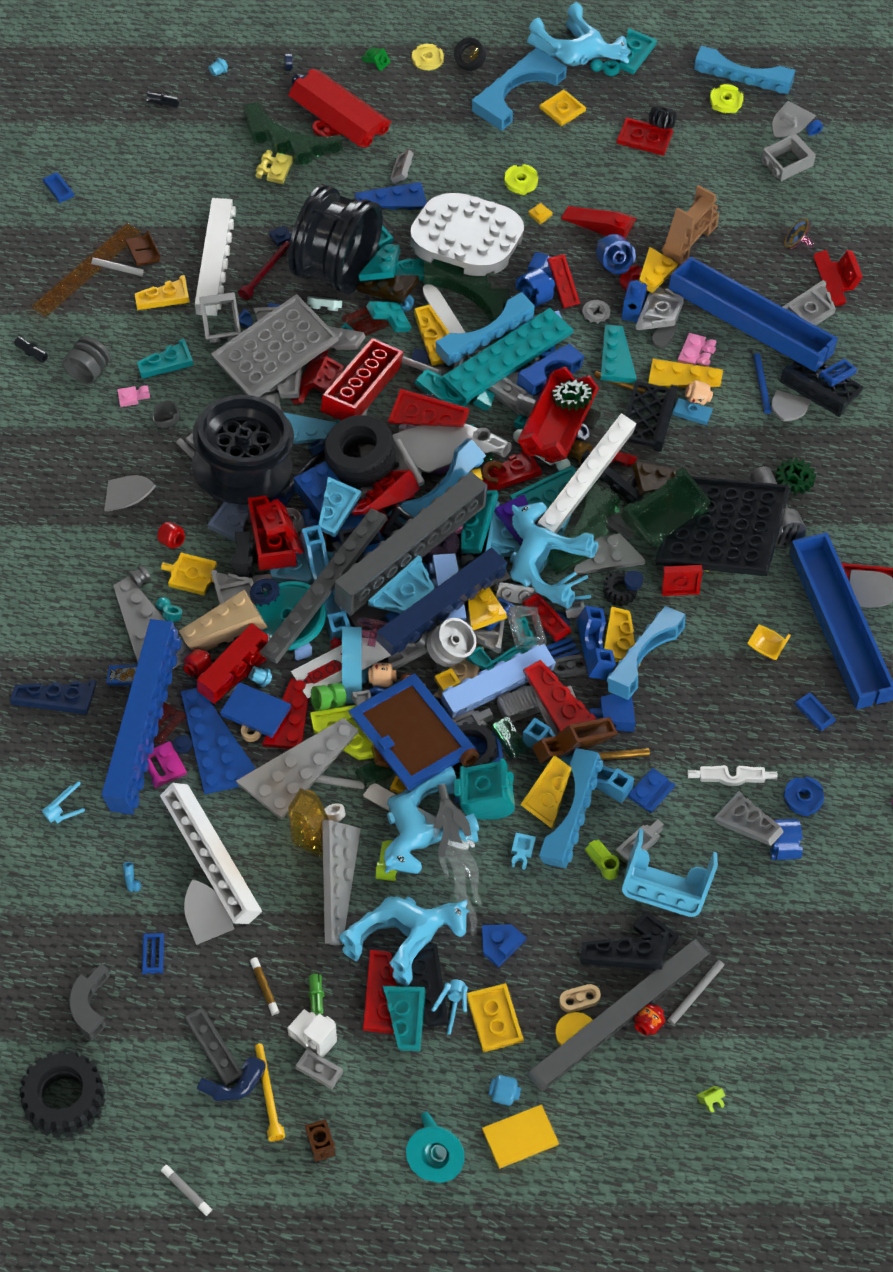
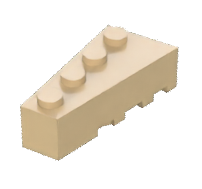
[179,590,268,651]

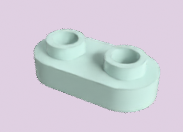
[307,296,342,311]

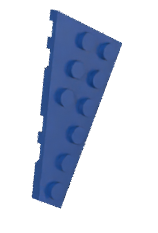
[181,688,256,794]

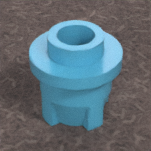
[208,58,228,76]
[248,666,272,687]

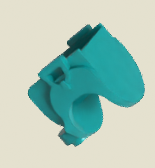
[454,758,515,820]

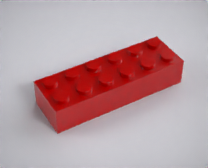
[320,338,404,421]

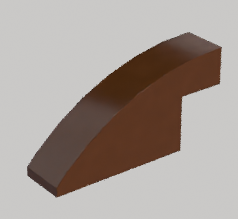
[532,717,618,764]

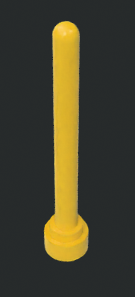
[255,1043,285,1142]

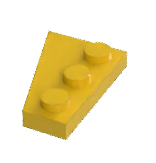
[639,247,678,293]

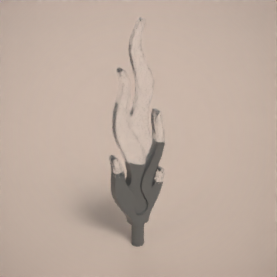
[433,784,482,936]

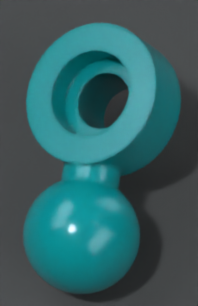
[590,59,620,76]
[156,597,182,623]

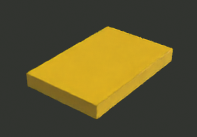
[467,983,524,1053]
[482,1104,559,1169]

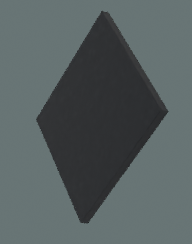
[655,475,791,576]

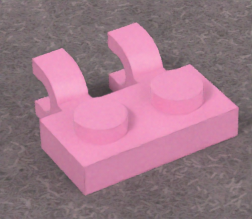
[678,333,716,367]

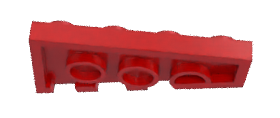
[388,389,470,427]
[483,449,542,491]
[523,660,597,733]
[262,678,309,749]
[362,949,396,1035]

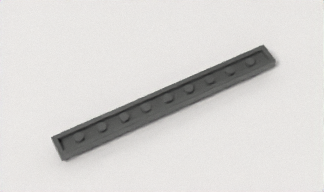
[260,508,388,664]

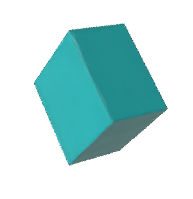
[472,390,495,411]

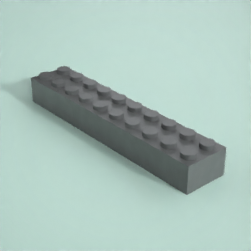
[335,472,487,616]

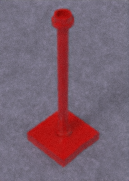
[661,492,703,596]

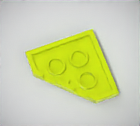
[310,705,374,761]

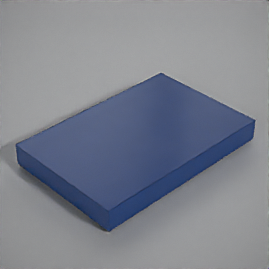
[220,682,291,738]

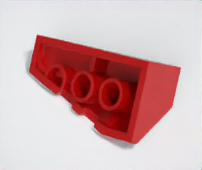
[561,206,637,238]

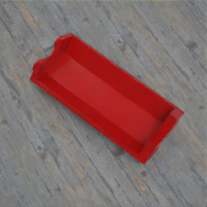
[288,69,392,148]
[517,367,599,463]

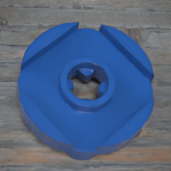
[784,777,824,816]

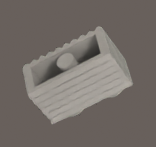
[497,685,540,724]

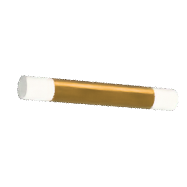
[250,957,279,1016]

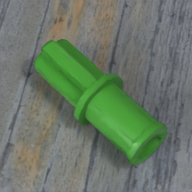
[308,974,325,1015]

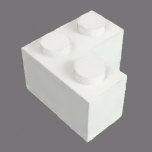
[288,1010,337,1057]

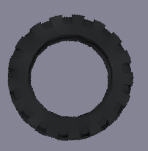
[452,722,497,773]

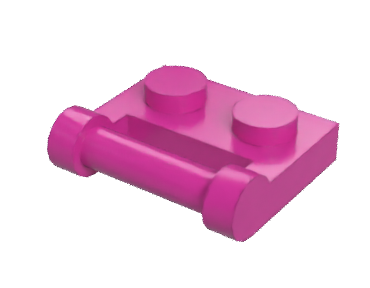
[148,741,187,788]

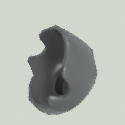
[152,400,180,428]

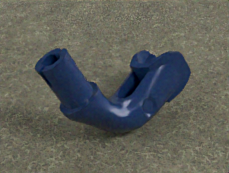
[197,1057,266,1101]

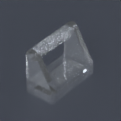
[507,606,547,649]

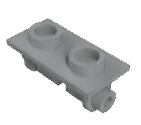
[494,582,535,604]

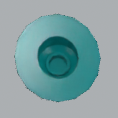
[406,1112,465,1183]

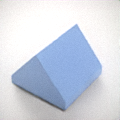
[294,643,312,661]

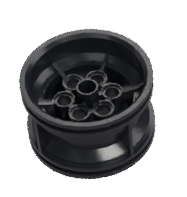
[288,185,383,294]

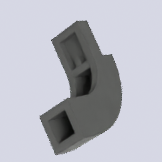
[70,963,110,1041]

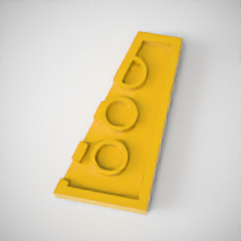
[414,304,450,366]
[648,359,723,388]

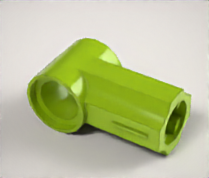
[375,840,398,882]
[585,840,619,880]

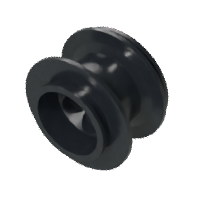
[192,395,294,505]

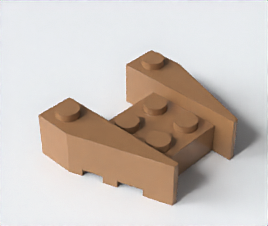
[662,185,719,267]

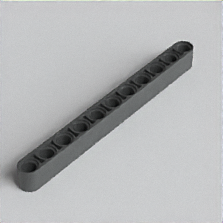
[527,939,710,1092]

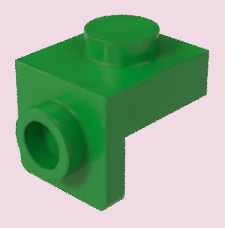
[361,47,390,71]

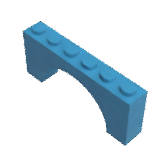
[472,48,567,131]

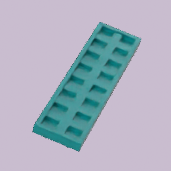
[442,308,573,403]

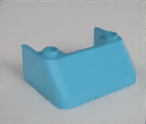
[622,828,718,917]

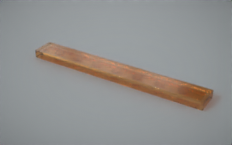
[32,223,141,317]

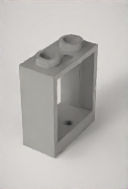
[761,134,816,181]
[199,292,241,344]

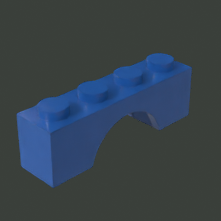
[516,343,584,396]
[576,605,616,680]

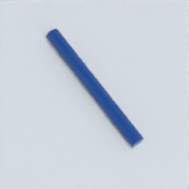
[753,353,771,413]

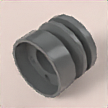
[63,336,111,384]

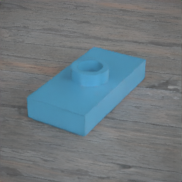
[673,398,713,425]

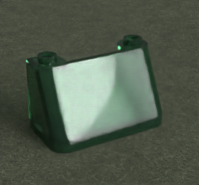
[621,467,711,547]

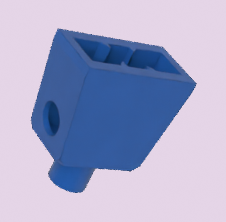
[622,281,647,323]
[589,694,635,732]

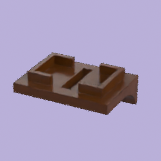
[125,230,160,266]

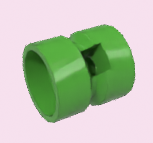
[311,682,346,711]

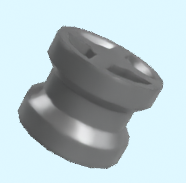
[128,565,151,588]

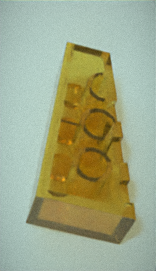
[288,788,329,858]

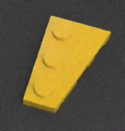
[135,275,190,310]
[468,587,507,631]
[603,607,640,666]
[520,756,572,828]

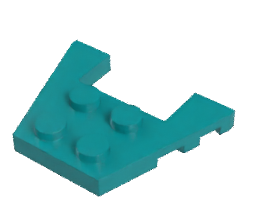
[466,616,536,691]

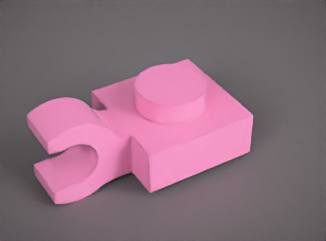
[118,386,150,407]

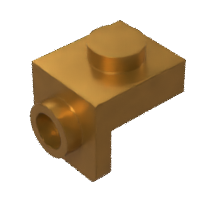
[567,440,593,465]

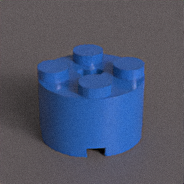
[596,234,636,274]
[515,267,555,308]
[770,819,803,860]

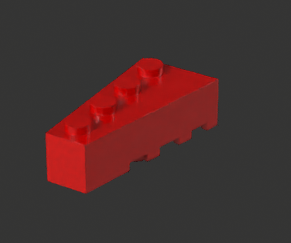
[248,496,297,571]
[197,623,269,704]

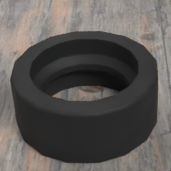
[454,37,487,71]

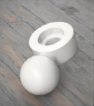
[309,804,346,822]

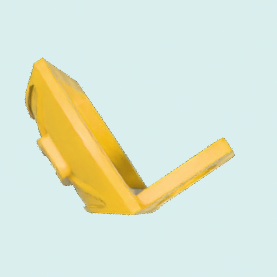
[747,624,791,660]

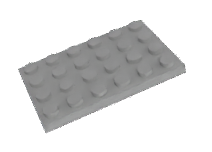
[211,294,339,397]

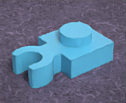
[511,833,536,870]

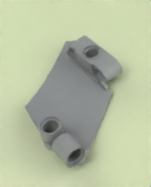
[360,424,512,475]

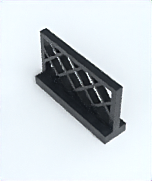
[780,361,864,417]
[626,381,678,452]

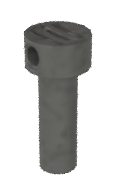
[750,466,806,548]

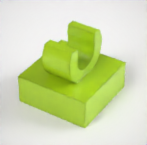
[696,1086,725,1113]

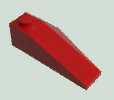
[352,470,420,515]

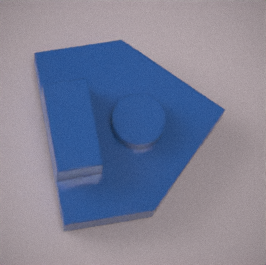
[482,925,526,968]

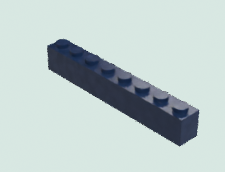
[376,547,507,656]

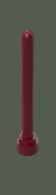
[238,241,290,301]

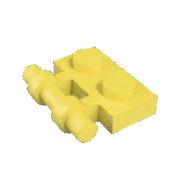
[256,150,293,184]

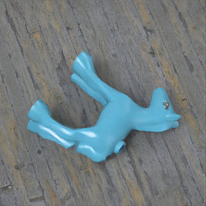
[527,2,631,66]
[510,502,598,609]
[384,766,479,874]
[339,897,469,987]

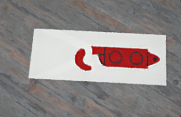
[291,628,390,698]

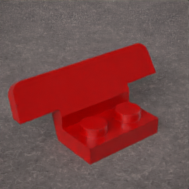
[814,250,863,306]
[291,350,344,404]
[256,499,304,555]

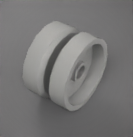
[426,618,477,667]

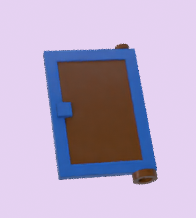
[349,673,479,791]

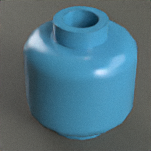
[488,1075,521,1106]

